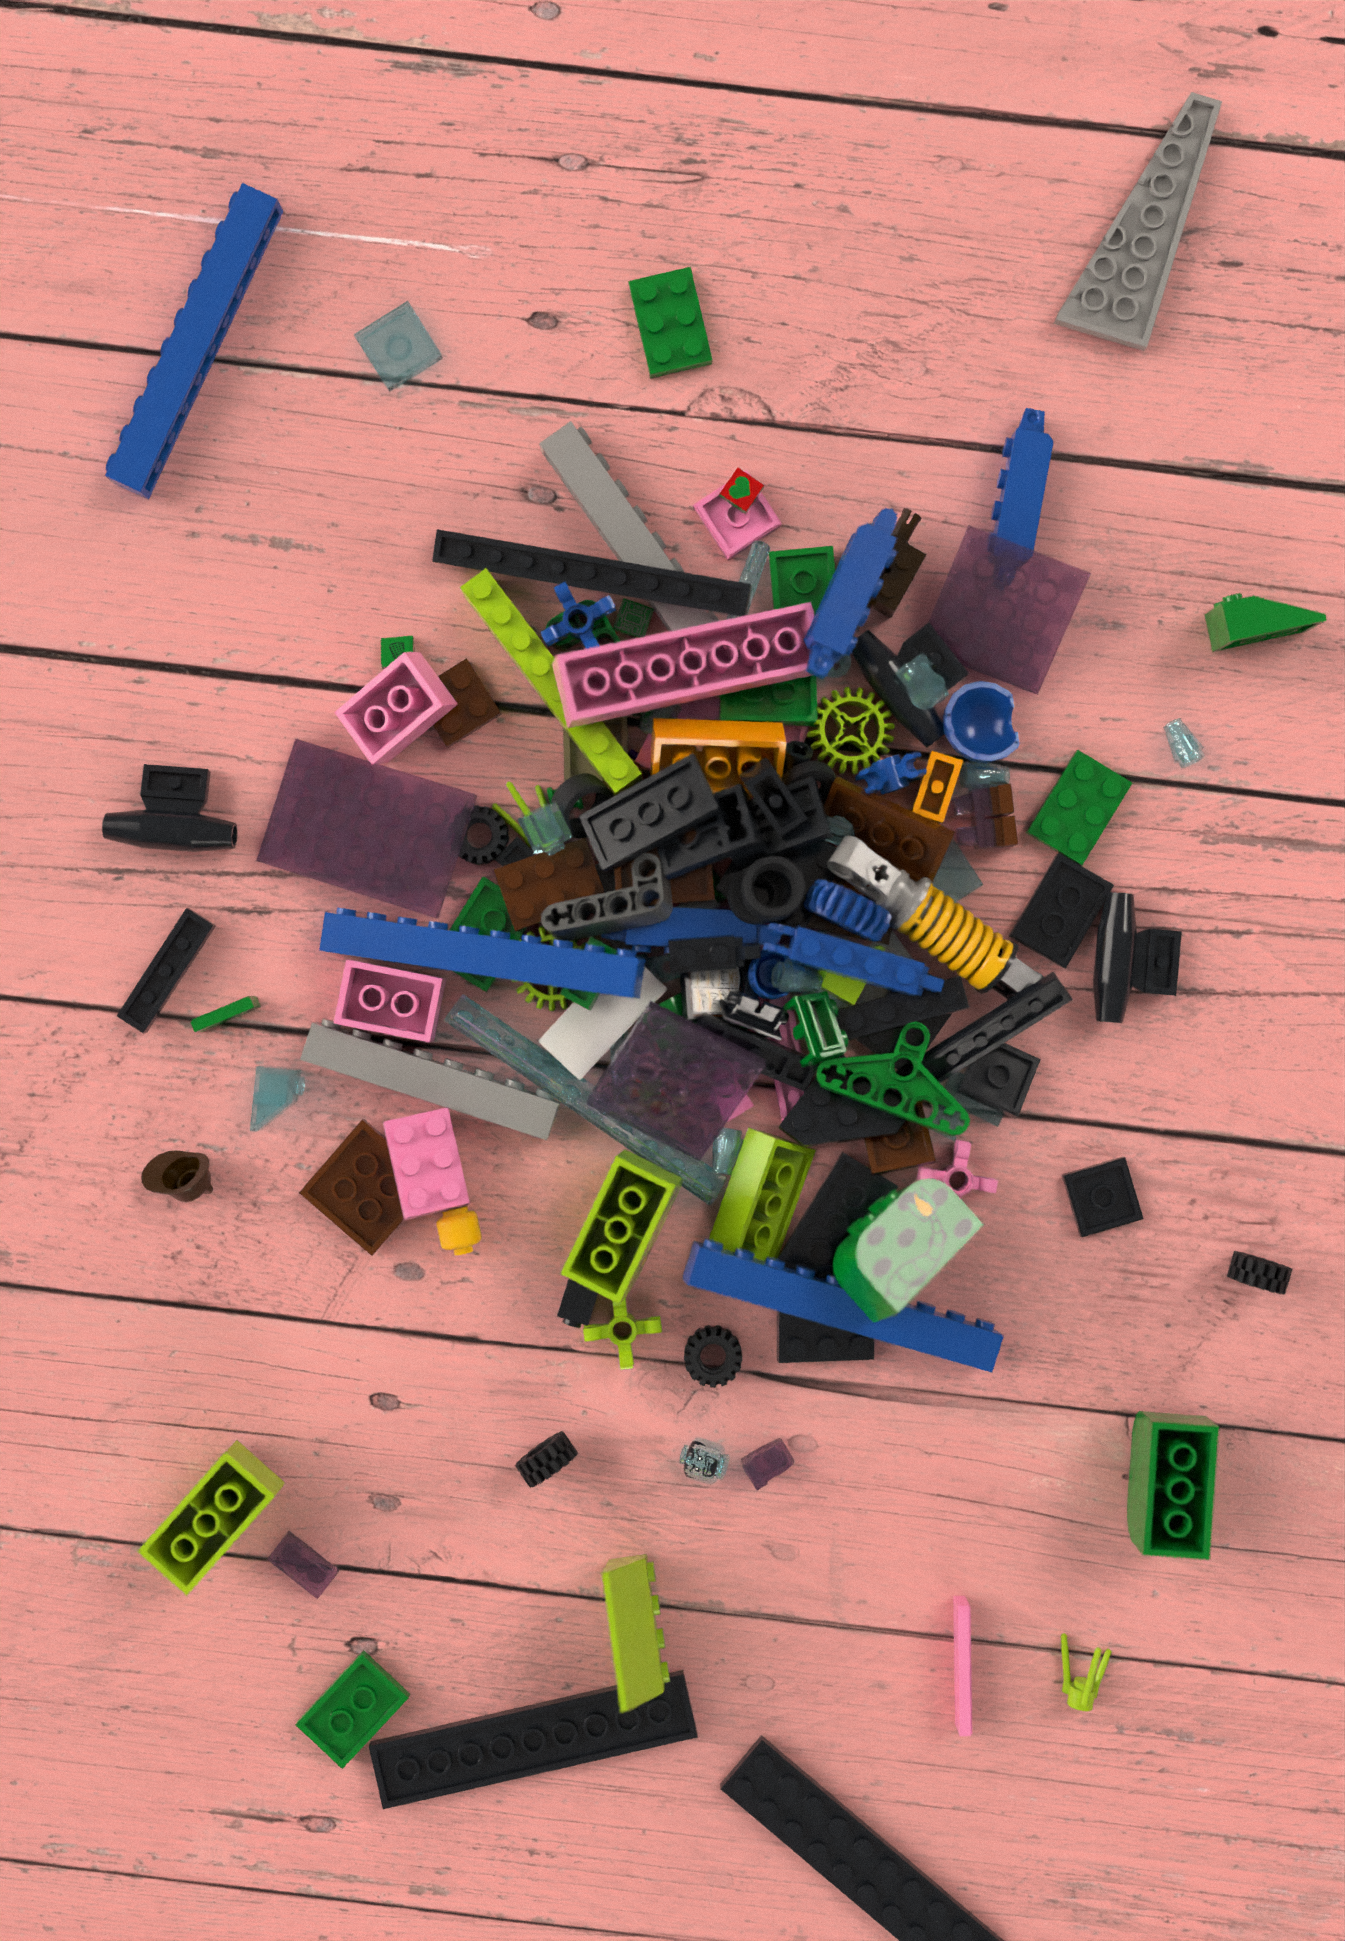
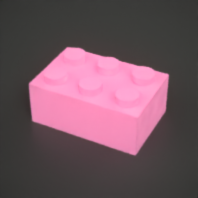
[334,652,458,765]
[334,959,447,1042]
[383,1107,470,1221]

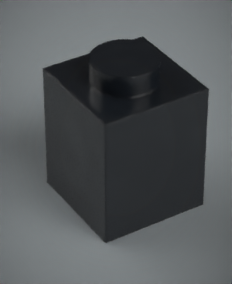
[557,1279,598,1328]

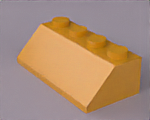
[650,718,787,798]

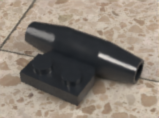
[852,622,970,748]
[102,764,238,852]
[1093,892,1182,1023]

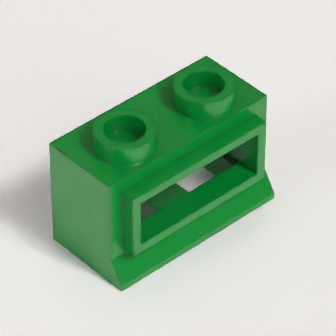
[782,991,848,1067]

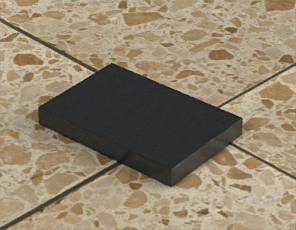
[1009,853,1114,968]

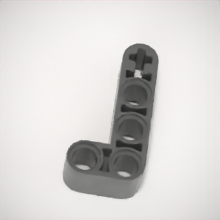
[541,853,673,941]

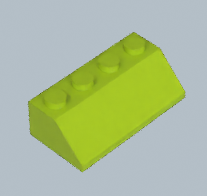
[709,1127,816,1261]

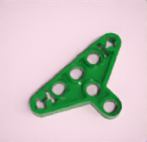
[816,1022,970,1137]

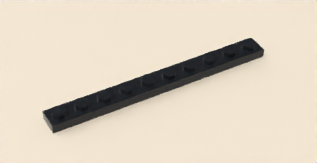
[432,529,752,617]

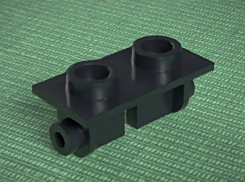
[719,991,789,1041]

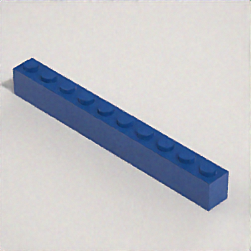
[105,183,284,500]
[319,908,645,999]
[682,1239,1004,1373]

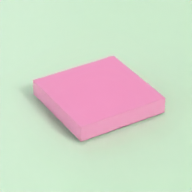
[693,470,782,560]

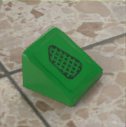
[381,635,415,670]

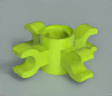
[583,1297,662,1370]

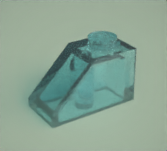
[250,1065,305,1132]

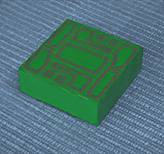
[613,598,654,638]

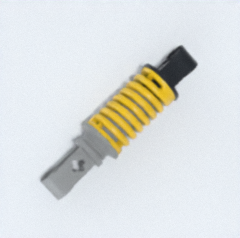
[827,836,1044,1000]

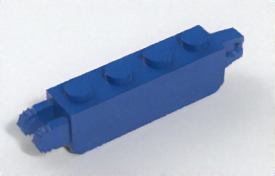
[985,408,1054,590]
[804,508,898,679]
[601,906,782,954]
[763,922,944,996]

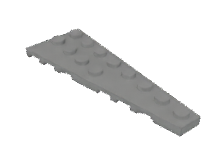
[1054,92,1222,351]

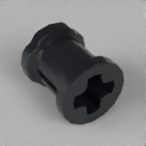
[782,741,813,778]

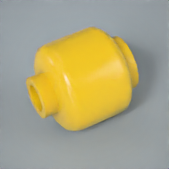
[436,1206,482,1256]

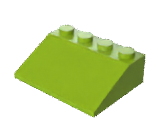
[602,1554,670,1712]

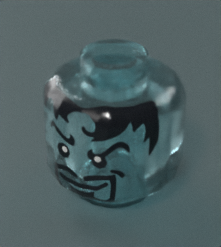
[679,1437,730,1485]

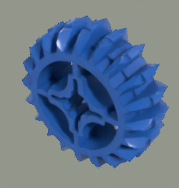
[804,879,892,942]

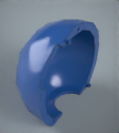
[943,681,1020,763]

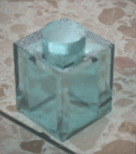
[518,802,573,856]

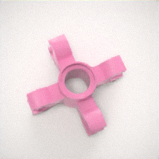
[917,1140,998,1199]

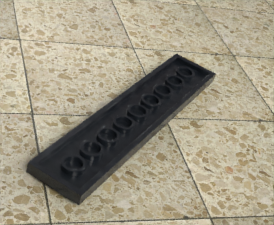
[369,1670,698,1809]
[720,1735,1004,1941]

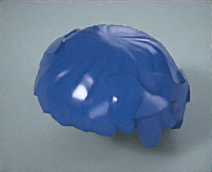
[748,950,798,1000]

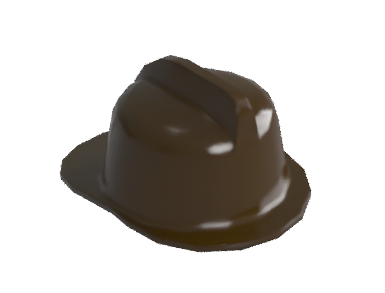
[141,1150,213,1202]

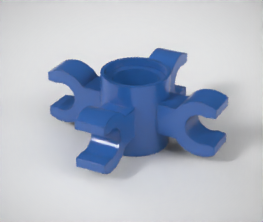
[540,582,616,649]
[855,752,927,795]

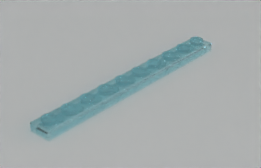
[444,994,727,1206]

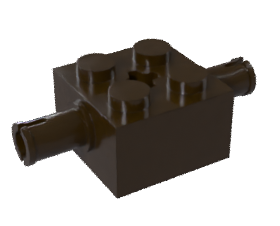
[855,508,927,632]

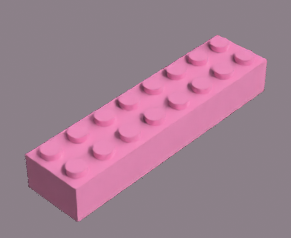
[552,602,814,728]

